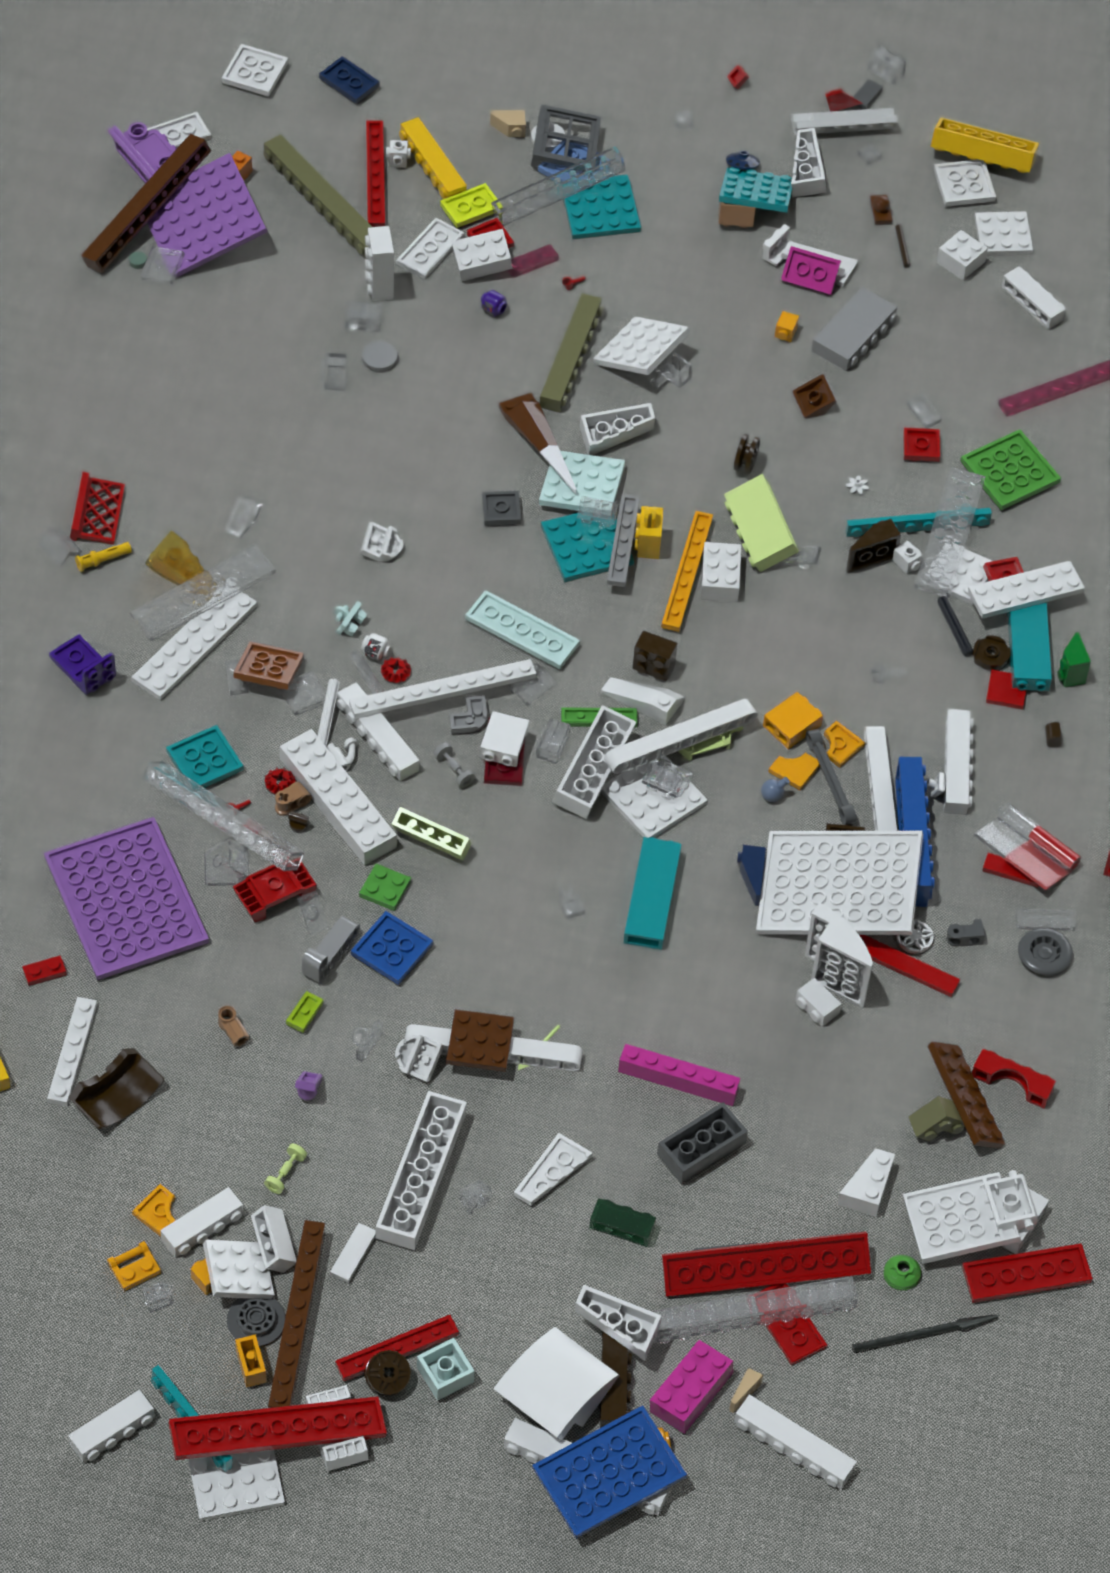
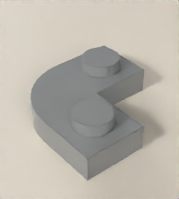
[449,695,487,734]

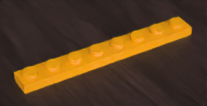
[661,511,713,632]

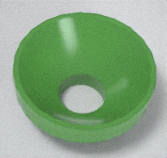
[883,1254,921,1291]

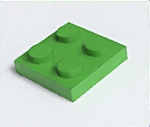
[359,864,411,911]

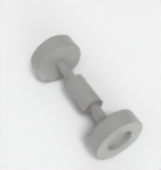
[434,742,475,788]

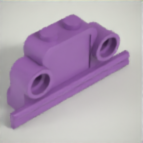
[107,122,177,183]

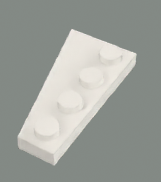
[781,241,859,288]
[514,1133,593,1206]

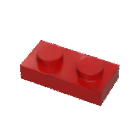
[22,955,67,986]

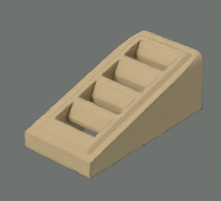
[729,1368,763,1413]

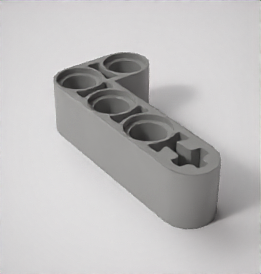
[302,916,360,983]

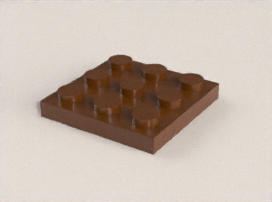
[446,1009,514,1072]

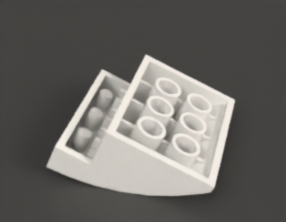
[805,902,873,1008]
[494,1327,620,1440]

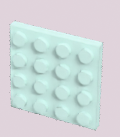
[539,451,625,516]

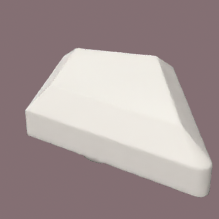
[927,772,946,798]

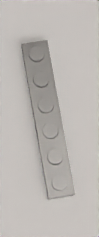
[607,494,640,587]

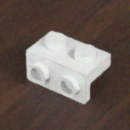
[762,224,793,266]

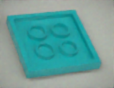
[166,725,244,793]

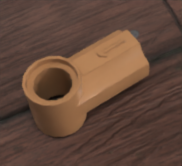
[218,1005,249,1047]

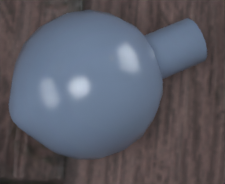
[761,777,790,802]

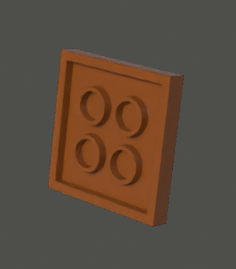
[233,641,304,690]

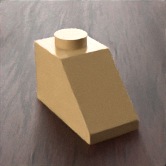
[490,110,526,137]

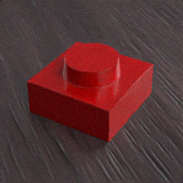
[727,65,750,89]

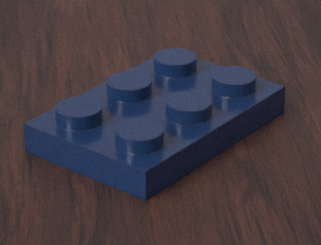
[319,56,380,104]

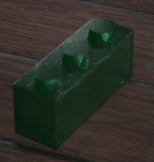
[589,1198,656,1247]

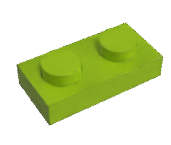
[286,991,324,1033]

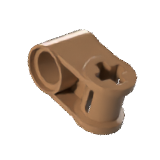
[275,782,312,816]

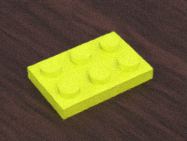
[440,183,502,228]

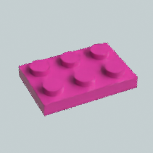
[781,246,842,295]

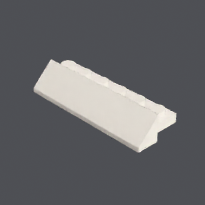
[790,108,898,135]

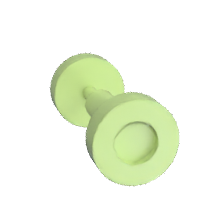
[264,1143,307,1194]

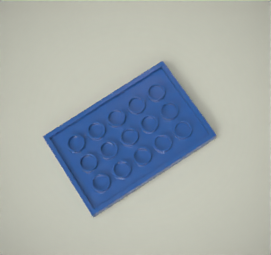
[532,1405,687,1538]

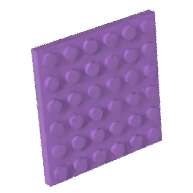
[147,153,268,279]

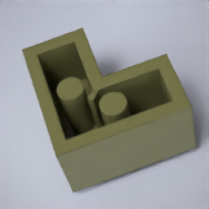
[908,1096,965,1141]

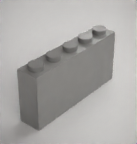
[811,287,898,371]

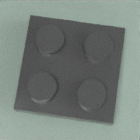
[482,491,521,525]

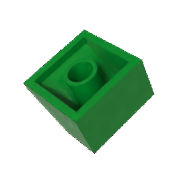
[1057,632,1091,688]

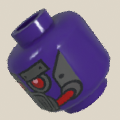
[480,290,508,316]

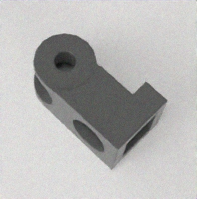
[946,919,985,947]

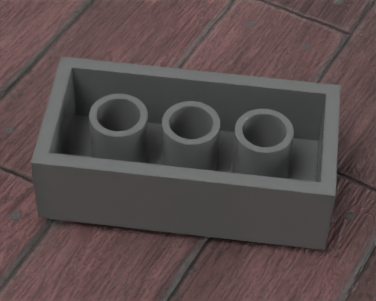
[657,1102,748,1184]

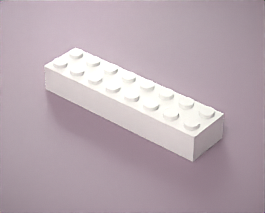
[280,729,397,866]
[375,1091,467,1250]

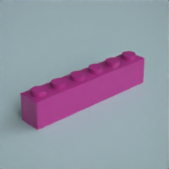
[618,1043,740,1106]

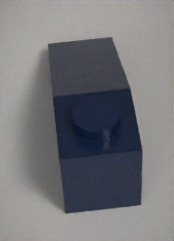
[737,844,766,906]

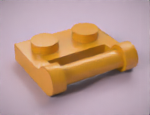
[107,1241,161,1292]

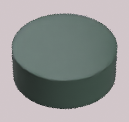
[129,251,147,269]

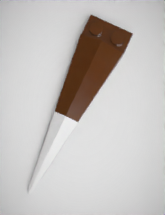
[498,392,576,493]

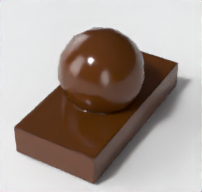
[869,194,892,225]

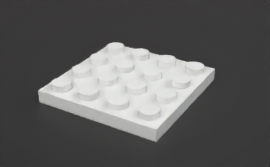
[593,317,691,375]
[601,756,708,838]
[188,1450,285,1522]

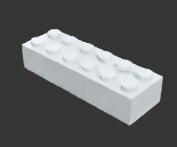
[552,705,636,819]

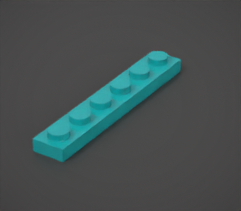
[151,1365,233,1472]

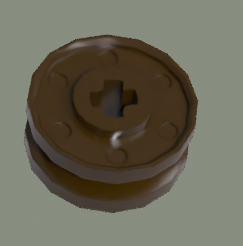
[733,433,760,474]
[364,1350,411,1396]

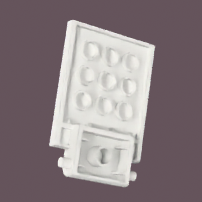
[903,1170,1038,1264]

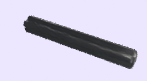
[937,595,973,657]

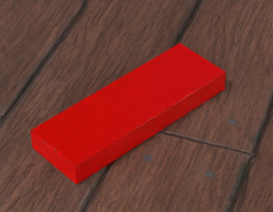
[982,852,1039,887]

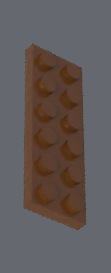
[927,1041,1005,1149]

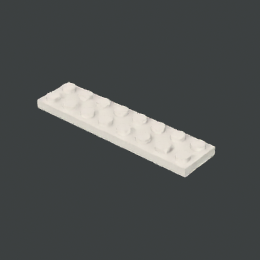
[131,583,257,701]

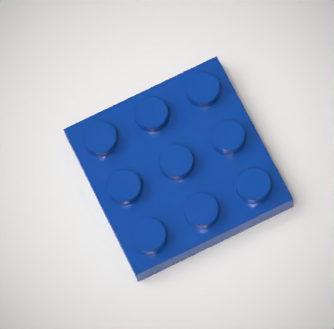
[351,911,433,985]

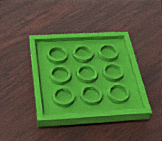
[960,429,1061,510]

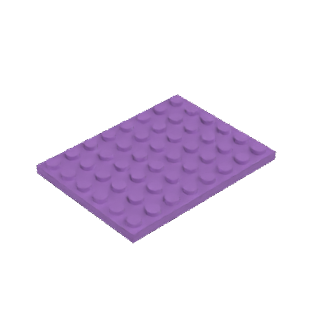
[44,817,209,980]

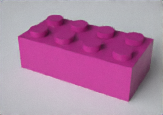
[650,1340,733,1434]

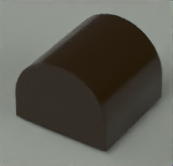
[1045,722,1062,748]

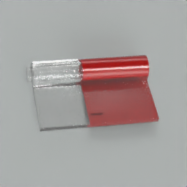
[974,803,1081,890]

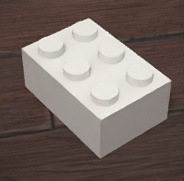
[452,229,513,281]
[701,542,741,602]

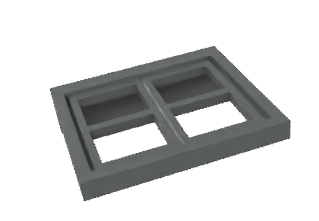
[531,104,601,172]

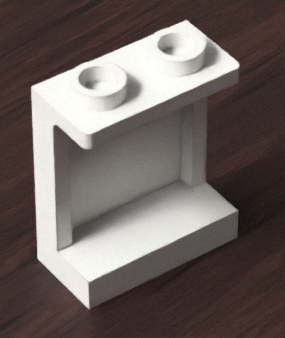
[480,711,529,767]

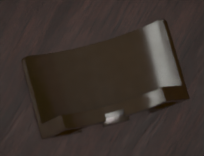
[68,1048,165,1129]

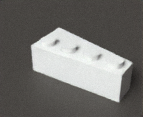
[580,403,655,455]

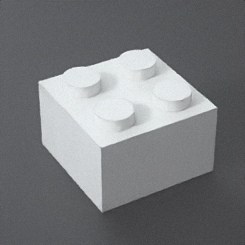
[937,230,988,281]

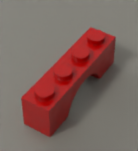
[972,1049,1056,1109]

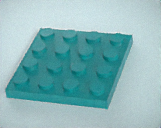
[718,167,792,212]
[560,174,641,239]
[541,510,634,582]

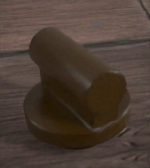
[288,811,309,831]

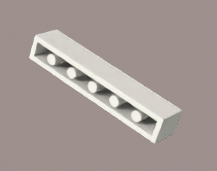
[336,682,419,781]
[944,709,974,815]
[734,1394,857,1490]

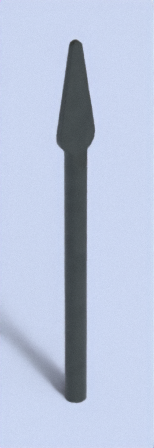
[852,1314,998,1352]

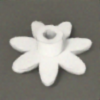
[845,475,869,494]

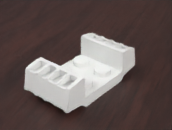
[305,1385,368,1472]

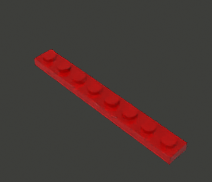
[366,120,385,227]

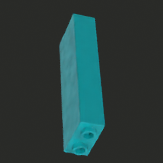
[1007,602,1052,691]
[623,837,682,950]

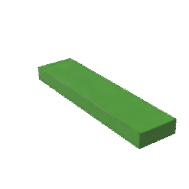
[561,707,637,727]

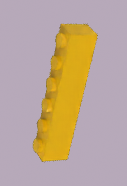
[399,117,467,199]

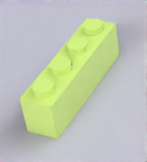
[392,807,472,861]

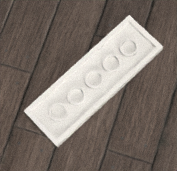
[968,561,1085,619]

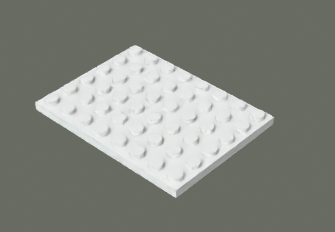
[756,831,923,935]

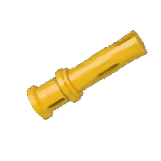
[75,542,132,572]

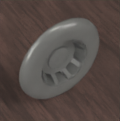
[1018,928,1073,975]
[227,1298,285,1346]

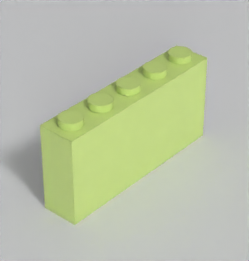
[724,474,799,572]

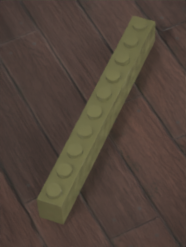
[263,134,372,259]

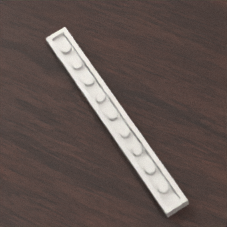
[349,659,536,719]

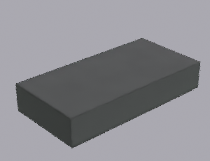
[853,79,883,109]

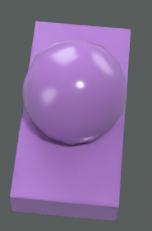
[295,1071,323,1101]

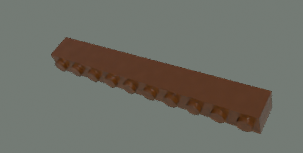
[81,134,211,273]
[268,1220,325,1408]

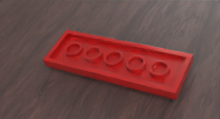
[962,1243,1093,1303]

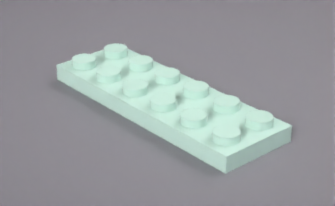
[465,590,580,670]

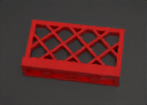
[69,471,125,545]

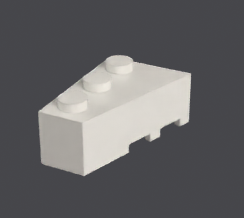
[837,1148,895,1217]

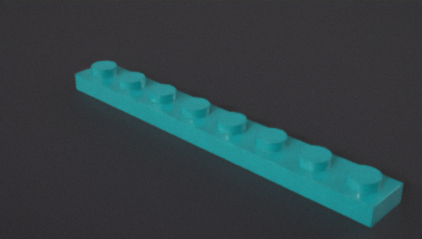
[845,508,992,537]

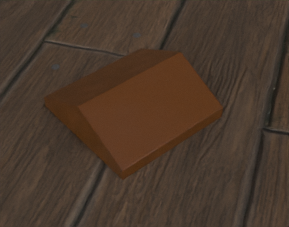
[792,374,837,419]

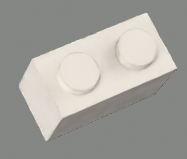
[795,978,841,1027]

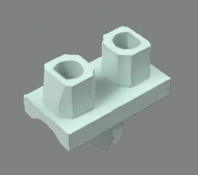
[334,601,367,637]

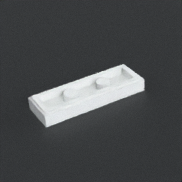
[330,1223,376,1284]

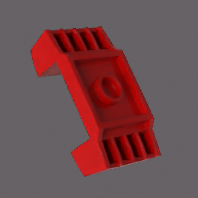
[233,856,317,923]

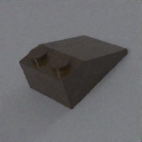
[846,519,901,573]

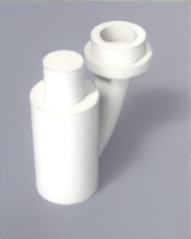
[327,737,358,771]

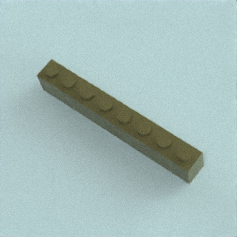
[539,293,604,413]

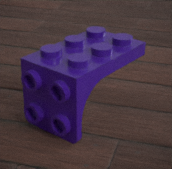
[49,634,116,695]

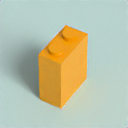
[763,692,823,750]

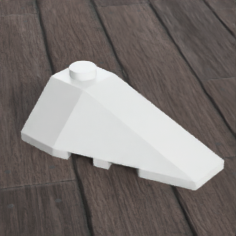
[601,677,685,725]

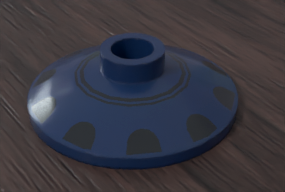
[726,150,760,170]

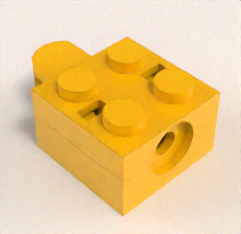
[634,506,663,559]

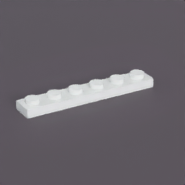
[47,997,97,1106]

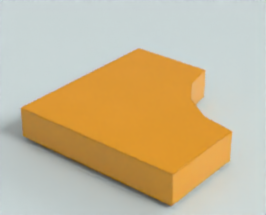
[824,720,865,768]
[768,752,820,790]
[132,1184,176,1237]

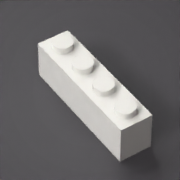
[1002,266,1066,330]
[160,1187,243,1258]
[68,1390,155,1464]

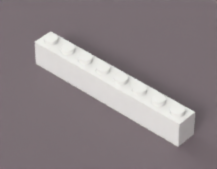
[504,1418,670,1516]

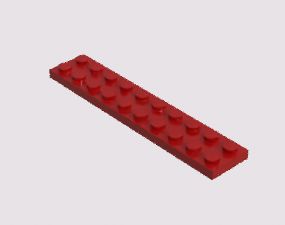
[661,1231,871,1296]
[168,1396,387,1460]

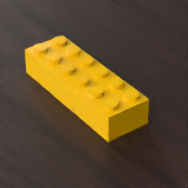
[930,117,1039,173]

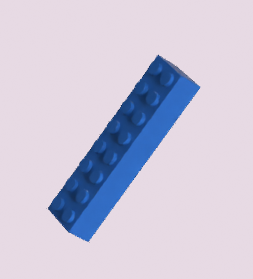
[895,757,935,907]

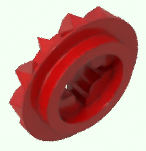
[381,657,411,683]
[265,767,295,794]

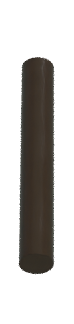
[895,224,910,268]

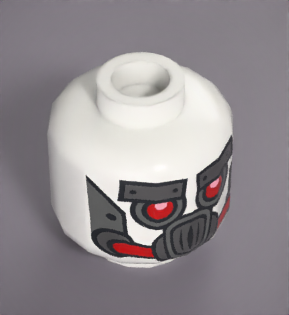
[361,633,391,660]

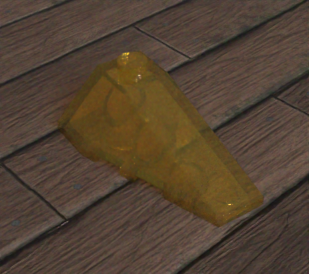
[145,530,219,602]

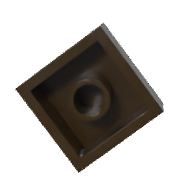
[632,630,678,681]

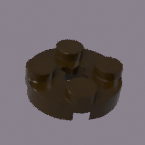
[973,635,1011,671]

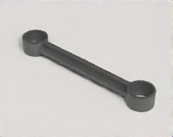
[806,729,856,825]

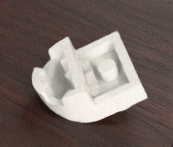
[360,521,403,562]
[395,1035,444,1082]

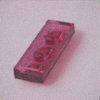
[507,244,559,278]

